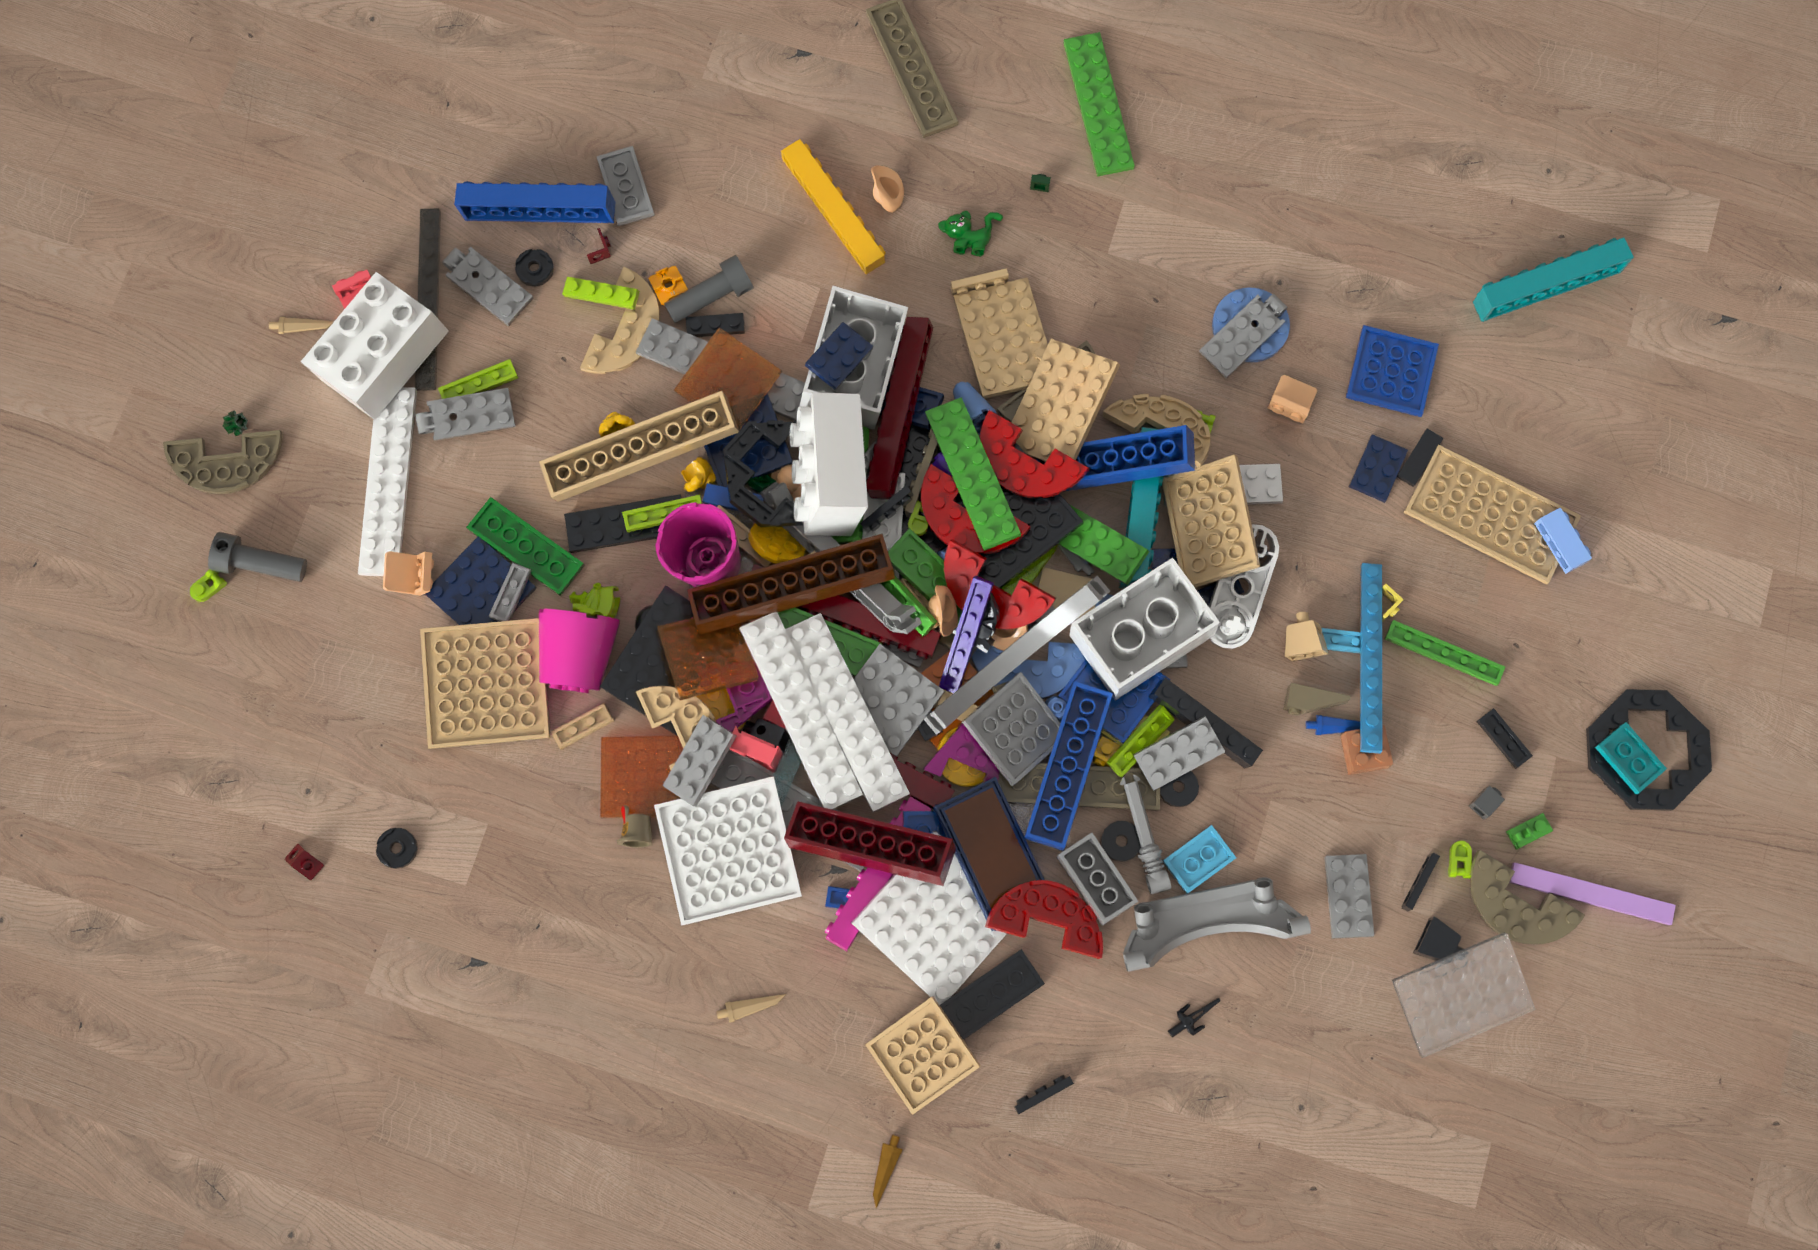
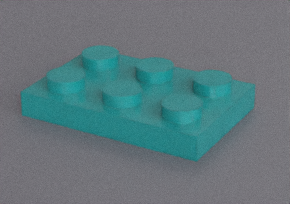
[1595,722,1667,794]

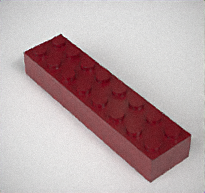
[784,801,956,886]

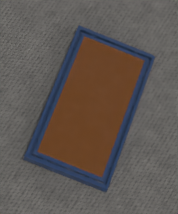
[933,777,1045,931]

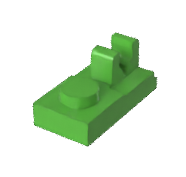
[1506,813,1553,850]

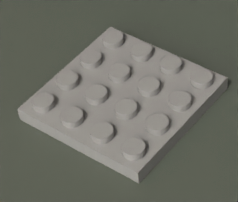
[854,644,945,756]
[962,672,1060,786]

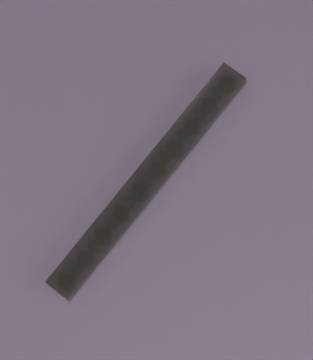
[415,208,441,391]

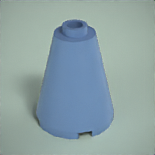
[953,382,998,435]

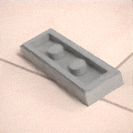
[489,563,532,622]

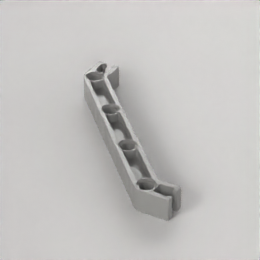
[760,482,922,634]

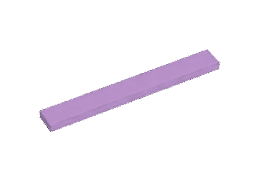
[1509,862,1676,925]

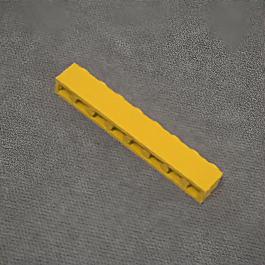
[781,139,886,275]

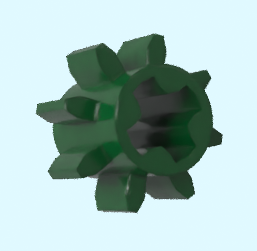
[222,410,248,436]

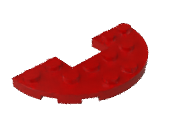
[980,410,1089,498]
[921,464,1030,554]
[944,539,1056,629]
[985,880,1103,959]

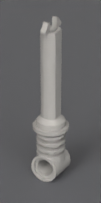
[1120,774,1171,895]

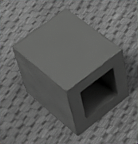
[1469,786,1505,820]

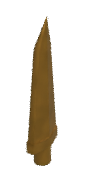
[873,1134,903,1208]

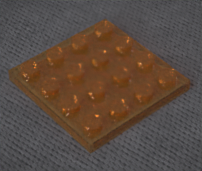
[674,328,782,434]
[657,618,759,700]
[600,736,683,818]

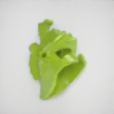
[569,583,621,618]

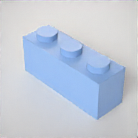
[1534,507,1592,574]

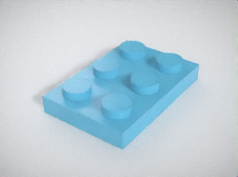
[1163,825,1236,894]

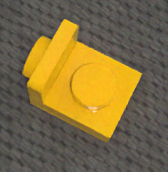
[1093,736,1120,767]

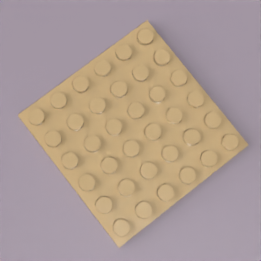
[420,618,550,749]

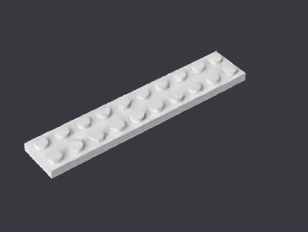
[358,387,417,576]
[739,612,863,810]
[785,613,910,812]

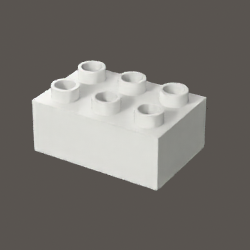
[301,272,449,420]
[799,286,908,430]
[789,392,868,536]
[1069,557,1220,700]

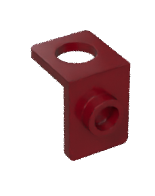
[587,228,611,264]
[285,844,324,880]

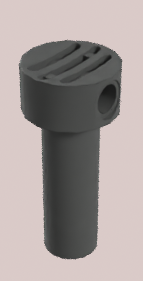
[664,255,754,323]
[208,532,307,582]

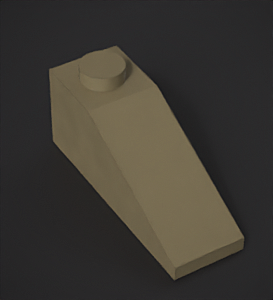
[1283,683,1351,715]

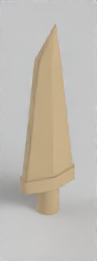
[269,317,334,334]
[716,994,786,1023]

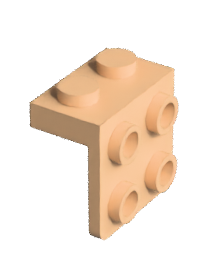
[1267,375,1317,424]
[383,551,434,596]

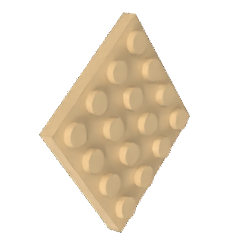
[865,996,981,1115]

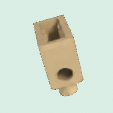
[1285,612,1329,661]

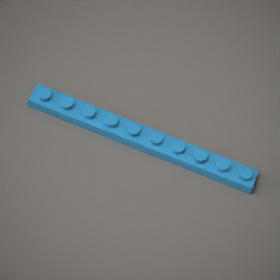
[1360,563,1382,754]

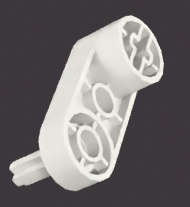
[1208,524,1279,649]

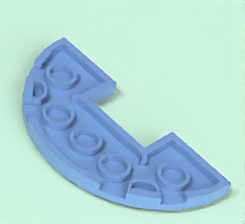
[971,642,1086,699]

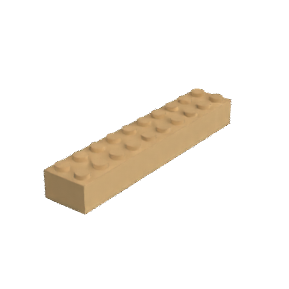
[539,391,739,502]

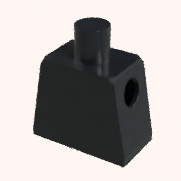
[743,718,792,756]
[1413,917,1468,964]

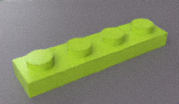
[562,277,640,310]
[438,359,518,399]
[622,494,702,532]
[1107,705,1175,777]

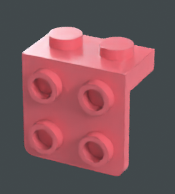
[332,269,372,309]

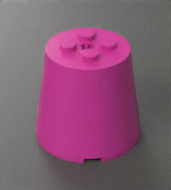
[655,502,741,587]
[539,609,620,693]

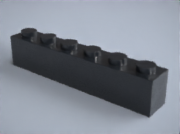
[1148,677,1263,768]

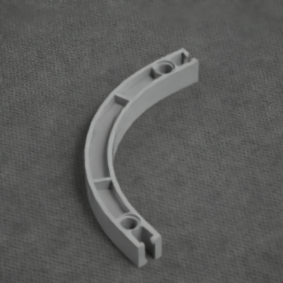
[924,576,1110,735]

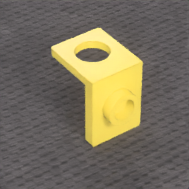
[1382,584,1404,622]

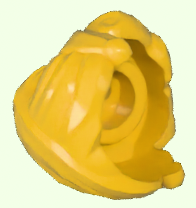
[599,412,635,437]
[681,456,716,492]

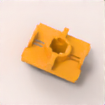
[648,266,688,305]

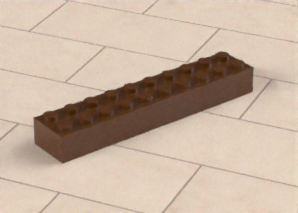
[687,533,895,635]

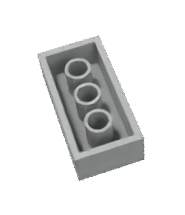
[1056,833,1139,926]

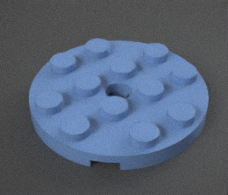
[1212,288,1290,362]

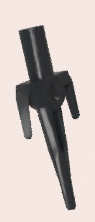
[1168,998,1221,1038]

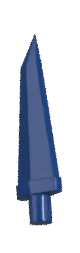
[1305,715,1360,735]

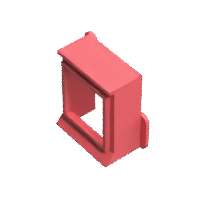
[729,726,784,774]

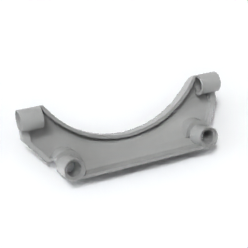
[1123,877,1311,972]

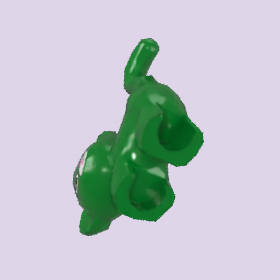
[938,211,1003,257]

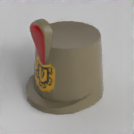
[617,805,652,847]

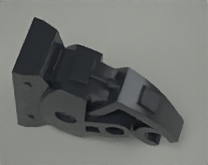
[952,593,1000,653]

